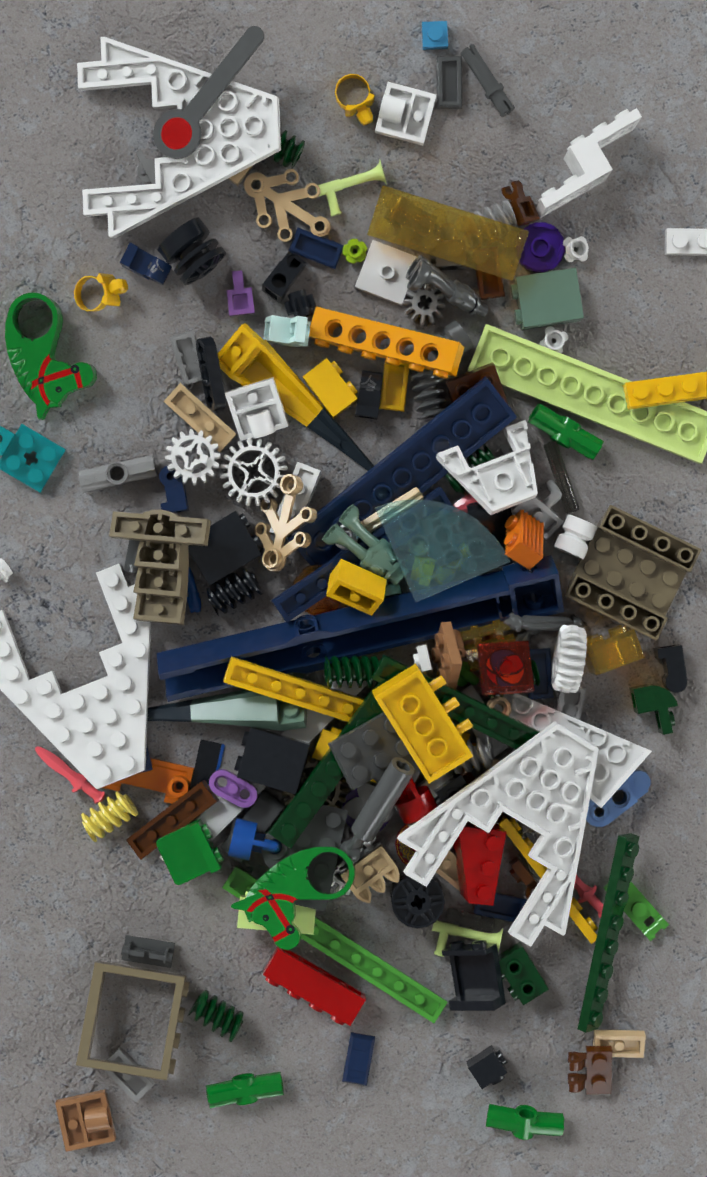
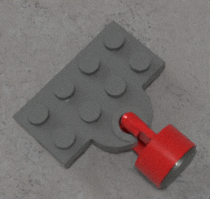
[328,712,438,825]

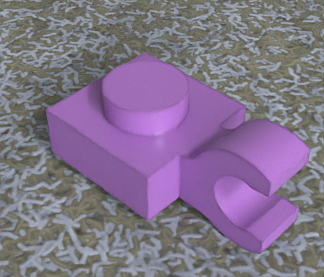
[226,270,255,316]

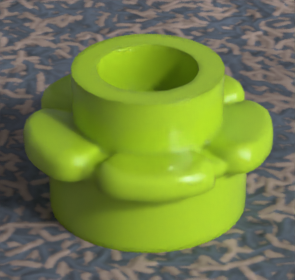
[342,239,367,264]

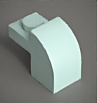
[263,315,311,347]

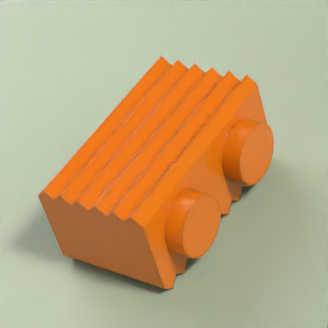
[504,510,544,570]

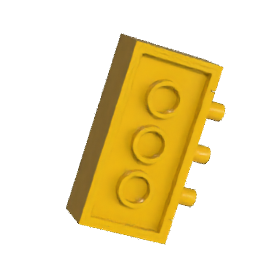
[372,663,473,784]

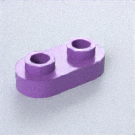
[209,769,258,808]

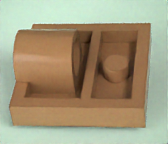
[432,621,466,690]
[55,1089,116,1152]

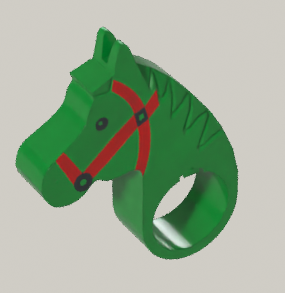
[5,293,97,420]
[231,847,355,950]

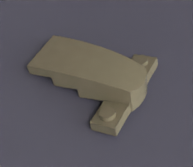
[109,509,211,625]

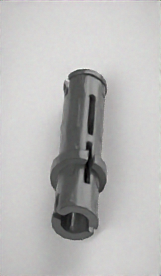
[460,44,515,117]

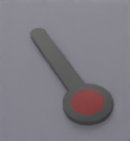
[153,26,264,159]

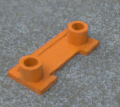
[102,758,194,804]

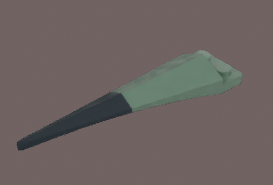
[147,689,307,731]

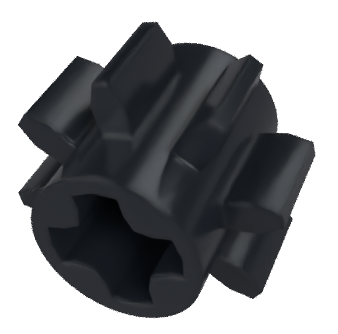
[284,289,316,317]

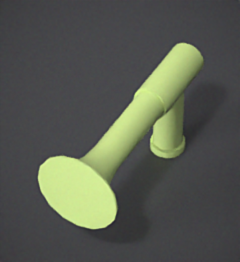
[316,159,387,217]
[432,920,503,957]

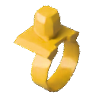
[335,74,375,126]
[74,273,128,312]

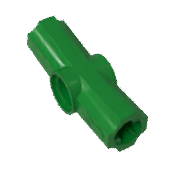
[528,404,604,460]
[206,1071,284,1109]
[485,1104,564,1140]

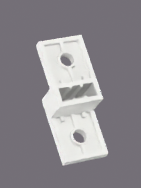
[536,108,642,218]

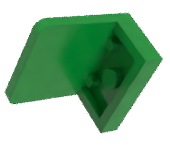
[156,819,224,885]

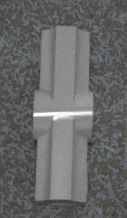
[78,455,158,493]

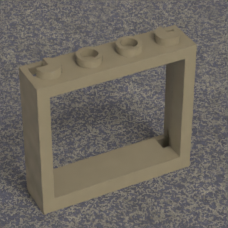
[76,961,190,1080]

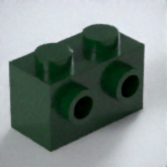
[499,942,549,1006]

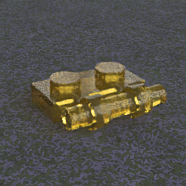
[461,619,519,672]

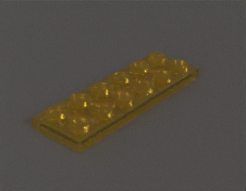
[367,185,529,281]

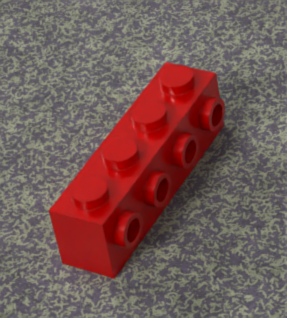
[263,946,366,1026]

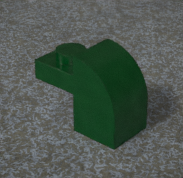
[629,684,678,735]

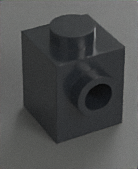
[434,774,468,806]
[466,1045,508,1089]

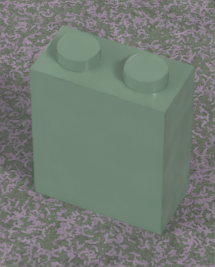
[510,268,584,331]

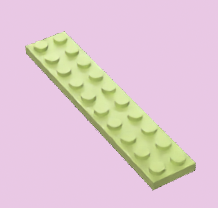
[467,324,707,464]

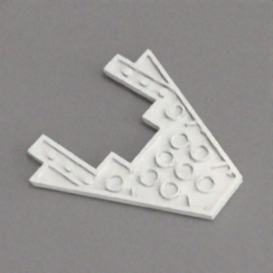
[77,37,281,239]
[0,564,151,789]
[397,722,599,946]

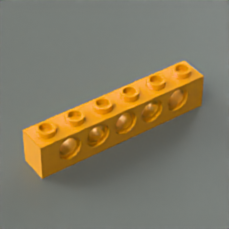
[309,306,465,379]

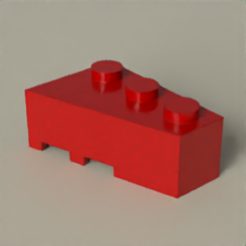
[453,821,506,906]

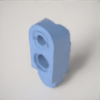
[586,770,651,827]

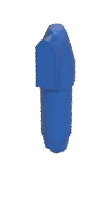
[187,567,201,613]

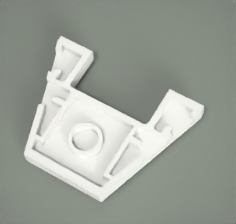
[436,420,538,515]

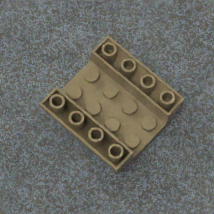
[565,505,702,641]

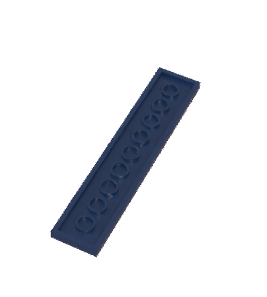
[287,377,517,570]

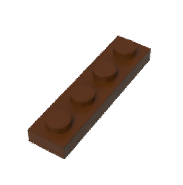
[126,780,219,860]

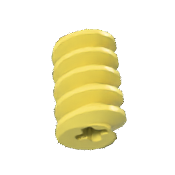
[81,791,138,842]

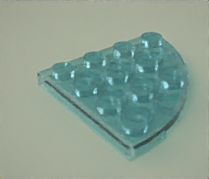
[375,500,510,602]

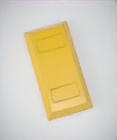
[379,363,409,412]

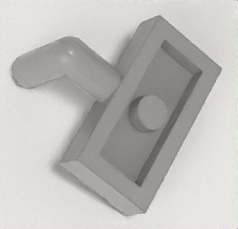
[511,480,564,540]

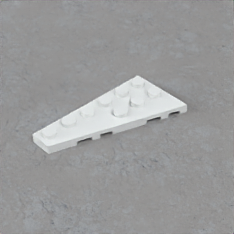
[494,689,652,808]

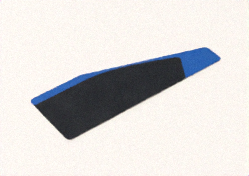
[190,739,225,790]

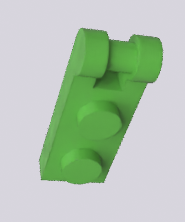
[603,882,669,942]

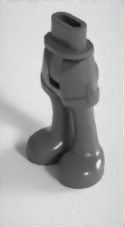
[406,255,489,317]

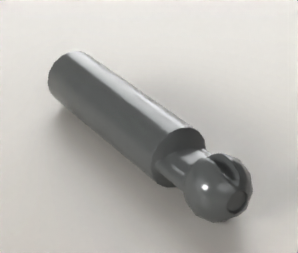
[340,757,415,863]

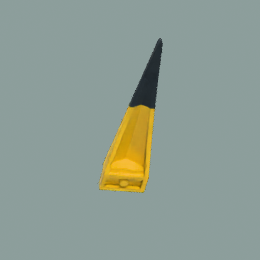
[218,323,374,471]

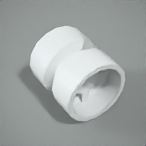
[554,514,598,560]

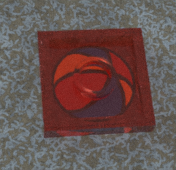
[477,641,534,695]

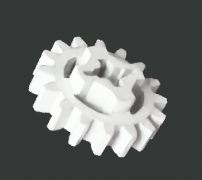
[165,429,221,485]

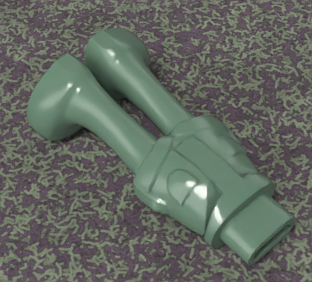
[322,504,408,585]

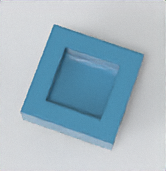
[422,21,448,50]

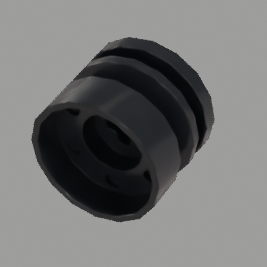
[157,217,226,285]
[390,872,445,929]

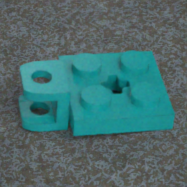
[0,424,66,493]

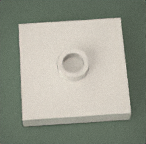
[355,240,417,306]

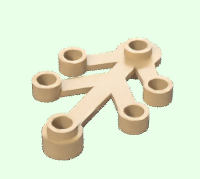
[244,169,331,242]
[255,474,317,572]

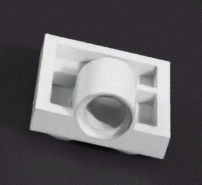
[375,82,437,146]
[225,377,289,441]

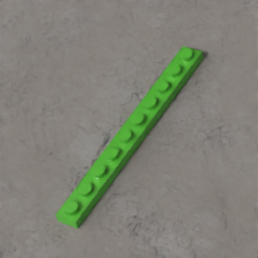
[222,866,448,1023]

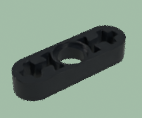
[196,336,226,411]

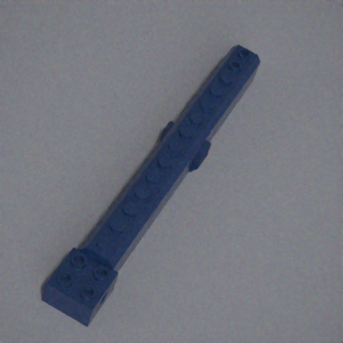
[156,555,564,702]

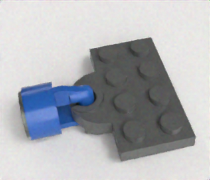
[226,805,348,911]

